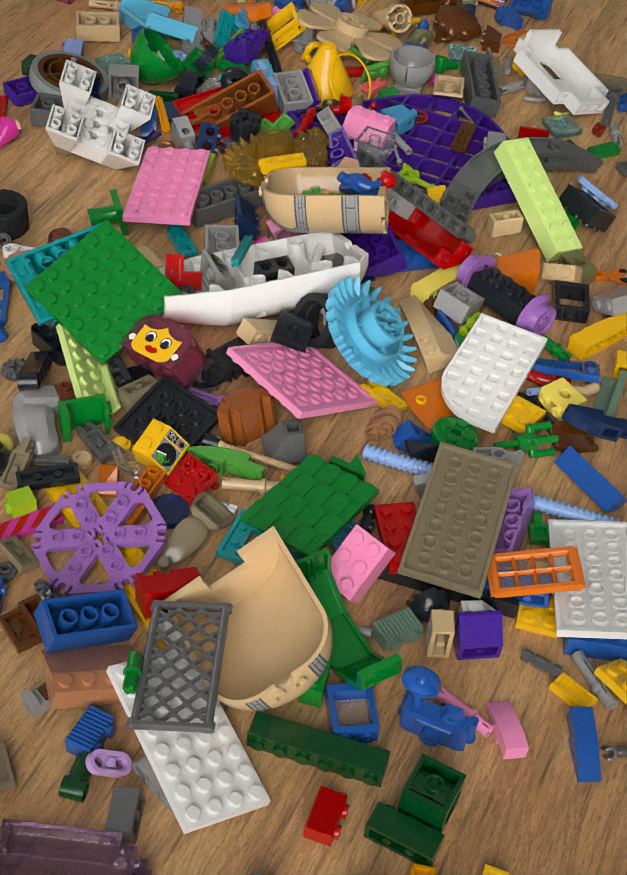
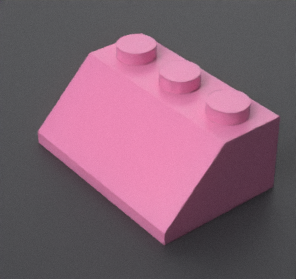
[342,105,396,149]

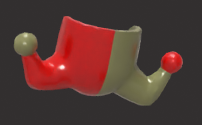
[327,93,377,115]

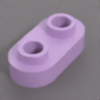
[86,749,132,778]

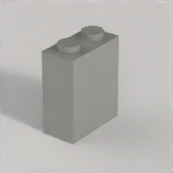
[592,287,627,316]

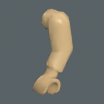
[568,382,601,397]

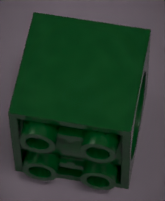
[397,754,467,833]

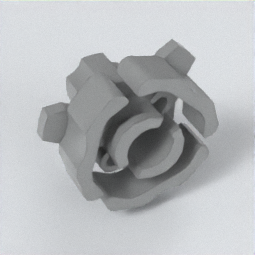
[291,27,319,55]

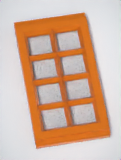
[487,546,586,598]

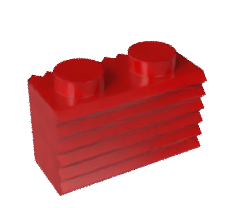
[303,786,350,847]

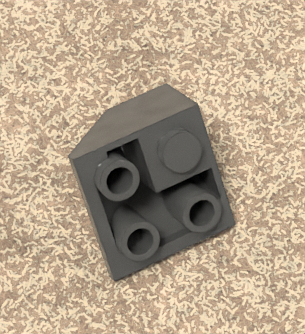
[261,420,307,468]

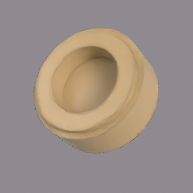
[72,450,93,470]

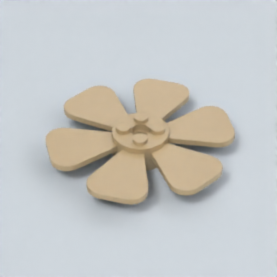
[297,2,402,61]

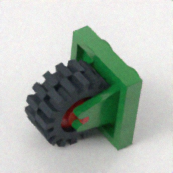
[181,44,219,82]

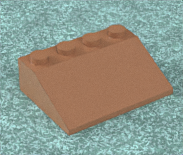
[40,645,137,709]

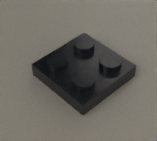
[270,310,316,353]

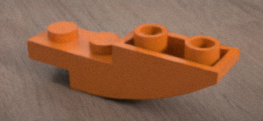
[124,465,167,525]

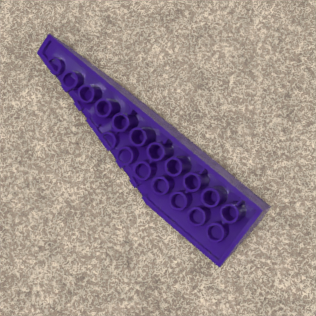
[328,127,408,277]

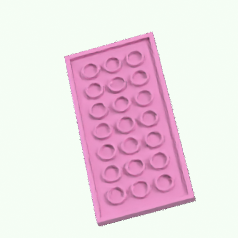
[122,146,211,226]

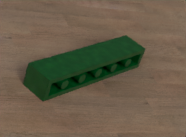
[247,711,391,787]

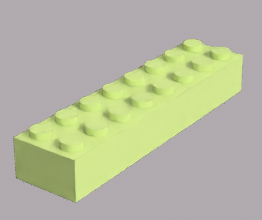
[494,138,583,262]

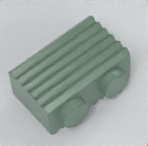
[371,607,424,652]

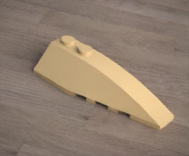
[399,295,458,374]

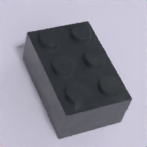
[559,184,616,232]

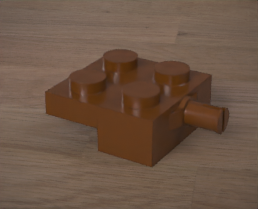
[0,594,43,654]

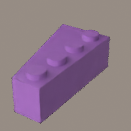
[493,488,535,568]

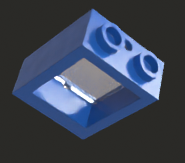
[324,683,380,743]

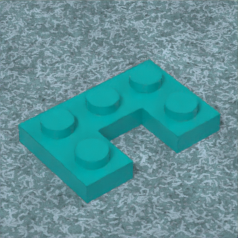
[212,9,239,48]
[216,509,259,565]

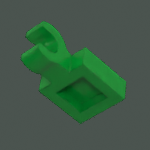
[527,512,549,545]

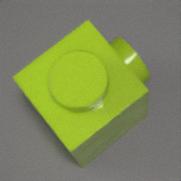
[3,486,37,519]

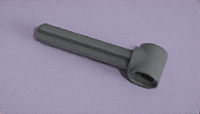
[602,85,622,127]

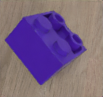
[453,610,503,660]

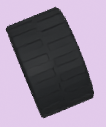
[0,189,29,242]
[293,293,337,349]

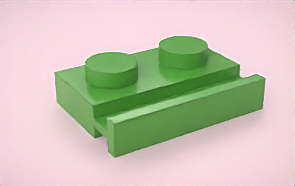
[360,60,390,85]

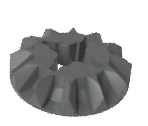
[1,357,25,381]
[34,578,62,599]

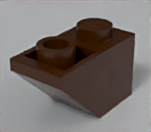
[480,25,502,53]

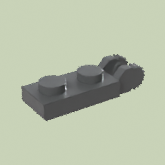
[75,421,119,464]

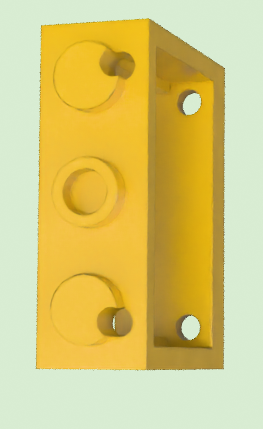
[267,2,307,51]

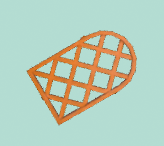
[502,28,528,48]

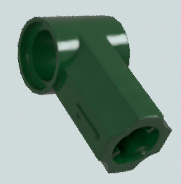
[59,752,97,803]

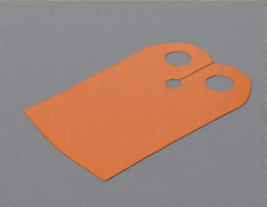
[401,378,459,429]

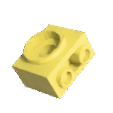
[538,377,588,421]

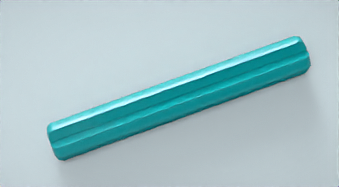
[230,235,253,267]

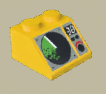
[132,418,190,477]

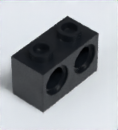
[253,255,295,282]

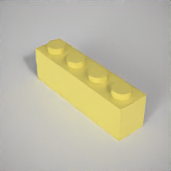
[410,264,461,304]

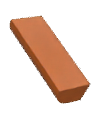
[221,2,272,22]

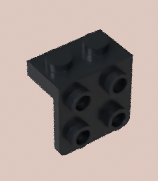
[110,355,156,388]

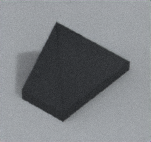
[404,439,438,463]

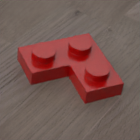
[165,254,202,290]

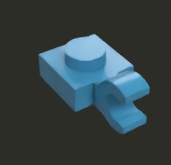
[234,8,249,30]

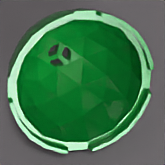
[130,27,185,84]

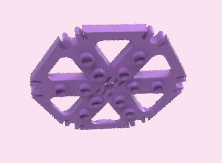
[32,481,168,596]

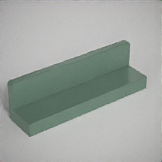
[593,370,627,417]

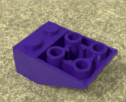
[222,28,270,63]

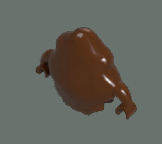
[433,0,482,43]

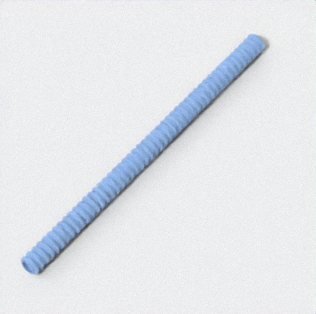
[362,444,626,522]

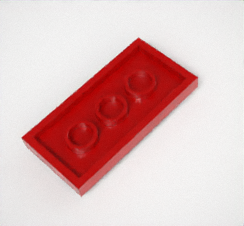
[373,502,417,574]

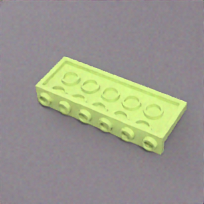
[56,324,121,416]

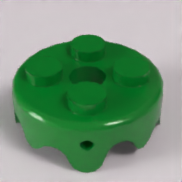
[430,417,479,451]

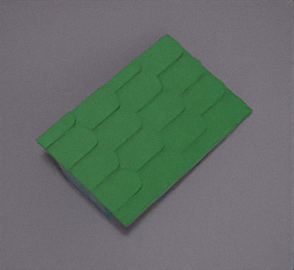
[240,454,380,560]

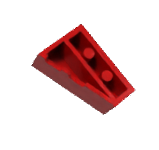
[135,567,201,620]

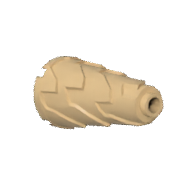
[372,4,413,33]

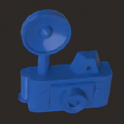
[398,665,479,751]

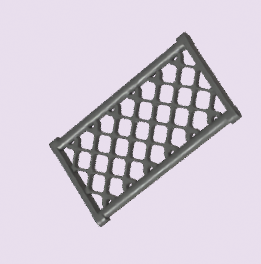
[127,600,233,734]

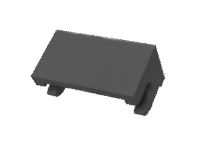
[104,786,145,844]

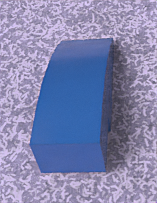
[566,707,601,782]

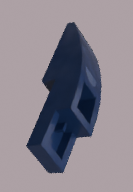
[561,403,627,442]

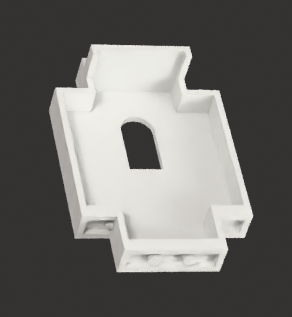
[513,29,610,115]

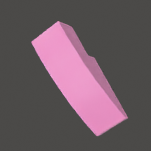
[485,701,529,759]

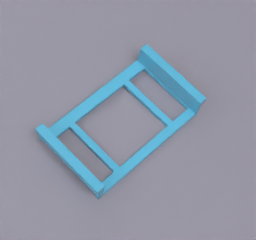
[119,0,198,44]

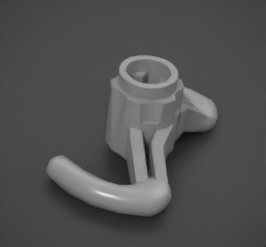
[516,77,547,103]

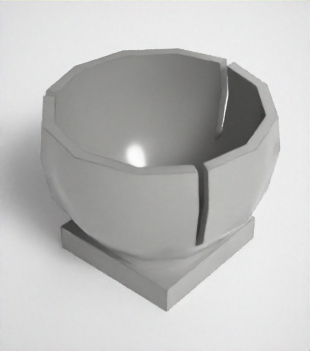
[390,45,435,94]

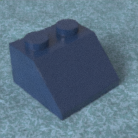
[234,194,260,241]

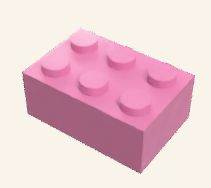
[331,524,396,604]

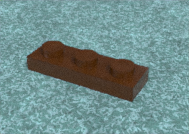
[450,121,477,153]

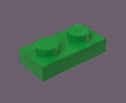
[587,142,621,159]

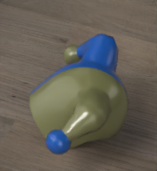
[408,19,433,47]

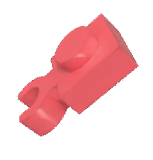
[361,77,387,95]

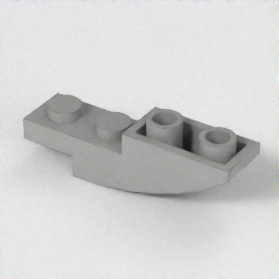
[316,105,350,140]

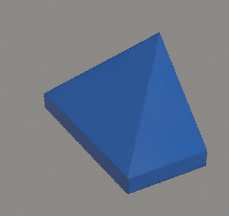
[436,310,459,340]

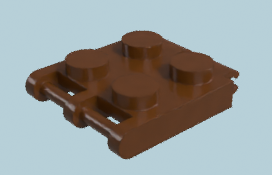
[547,421,599,454]

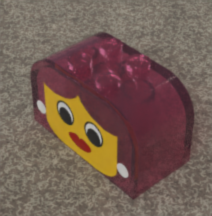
[119,314,207,390]

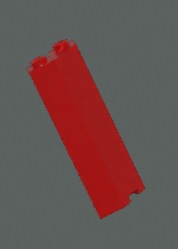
[388,207,474,270]

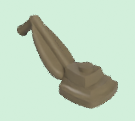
[158,491,235,571]

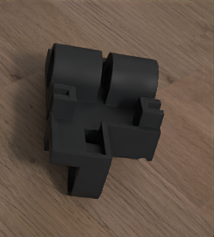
[201,337,251,388]

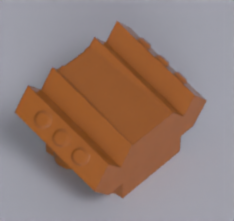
[217,386,278,447]

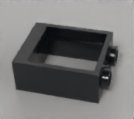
[552,280,590,324]

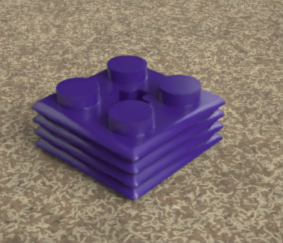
[2,76,38,107]

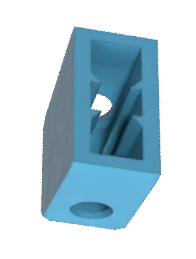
[380,104,417,136]

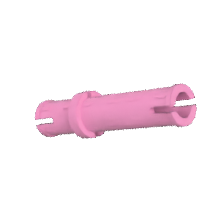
[433,685,494,738]

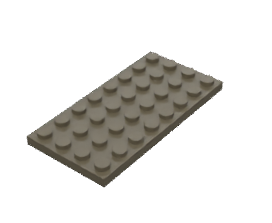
[398,442,519,599]

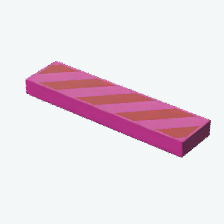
[0,504,64,540]

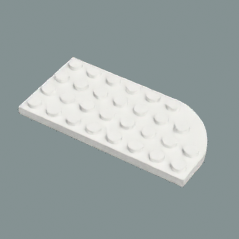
[441,313,548,434]

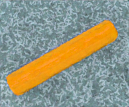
[154,96,171,134]

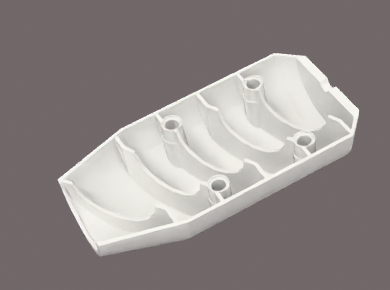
[158,233,368,326]

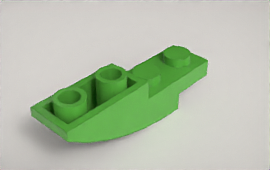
[187,446,265,480]

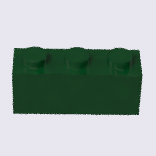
[363,801,445,867]

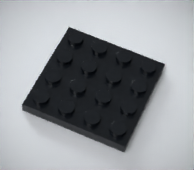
[113,375,218,471]

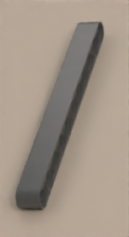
[356,149,476,243]

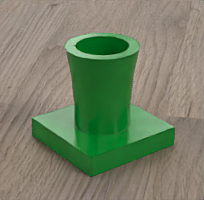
[87,189,129,236]

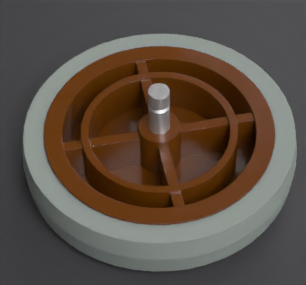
[29,51,109,101]

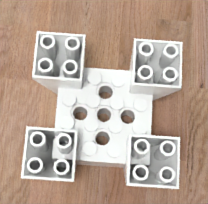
[45,59,156,170]

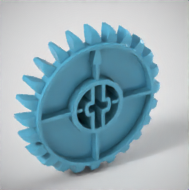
[325,276,417,387]

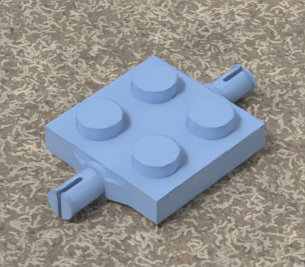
[577,175,618,209]

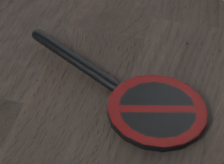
[386,99,428,125]

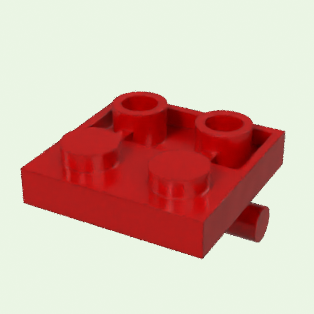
[163,452,219,504]

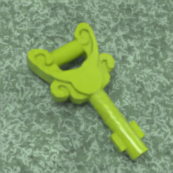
[396,163,436,190]

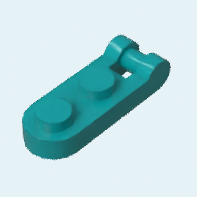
[167,225,198,259]

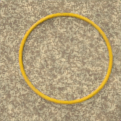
[329,52,371,101]

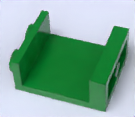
[58,393,112,443]

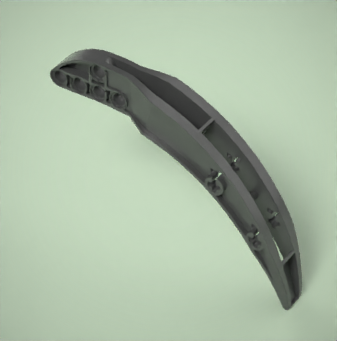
[439,137,604,224]

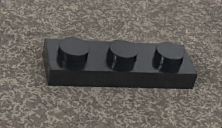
[16,463,80,490]

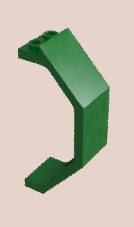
[295,548,402,691]

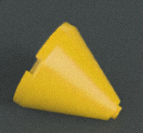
[305,41,354,107]

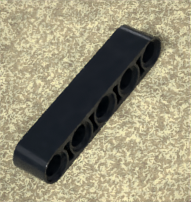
[17,350,52,391]

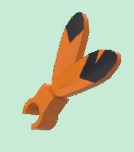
[595,269,627,285]

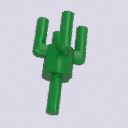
[493,421,559,458]

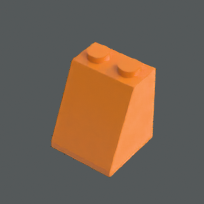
[496,249,540,295]

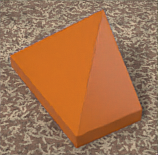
[97,464,120,497]

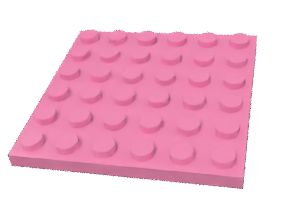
[226,342,377,419]

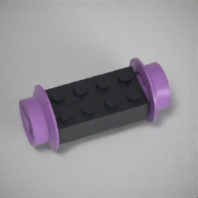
[456,254,556,336]

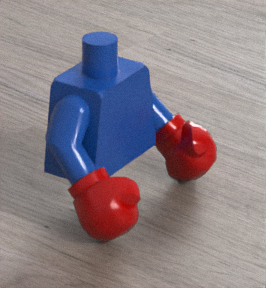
[337,170,397,195]

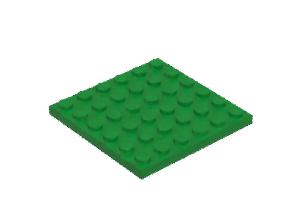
[24,220,183,366]

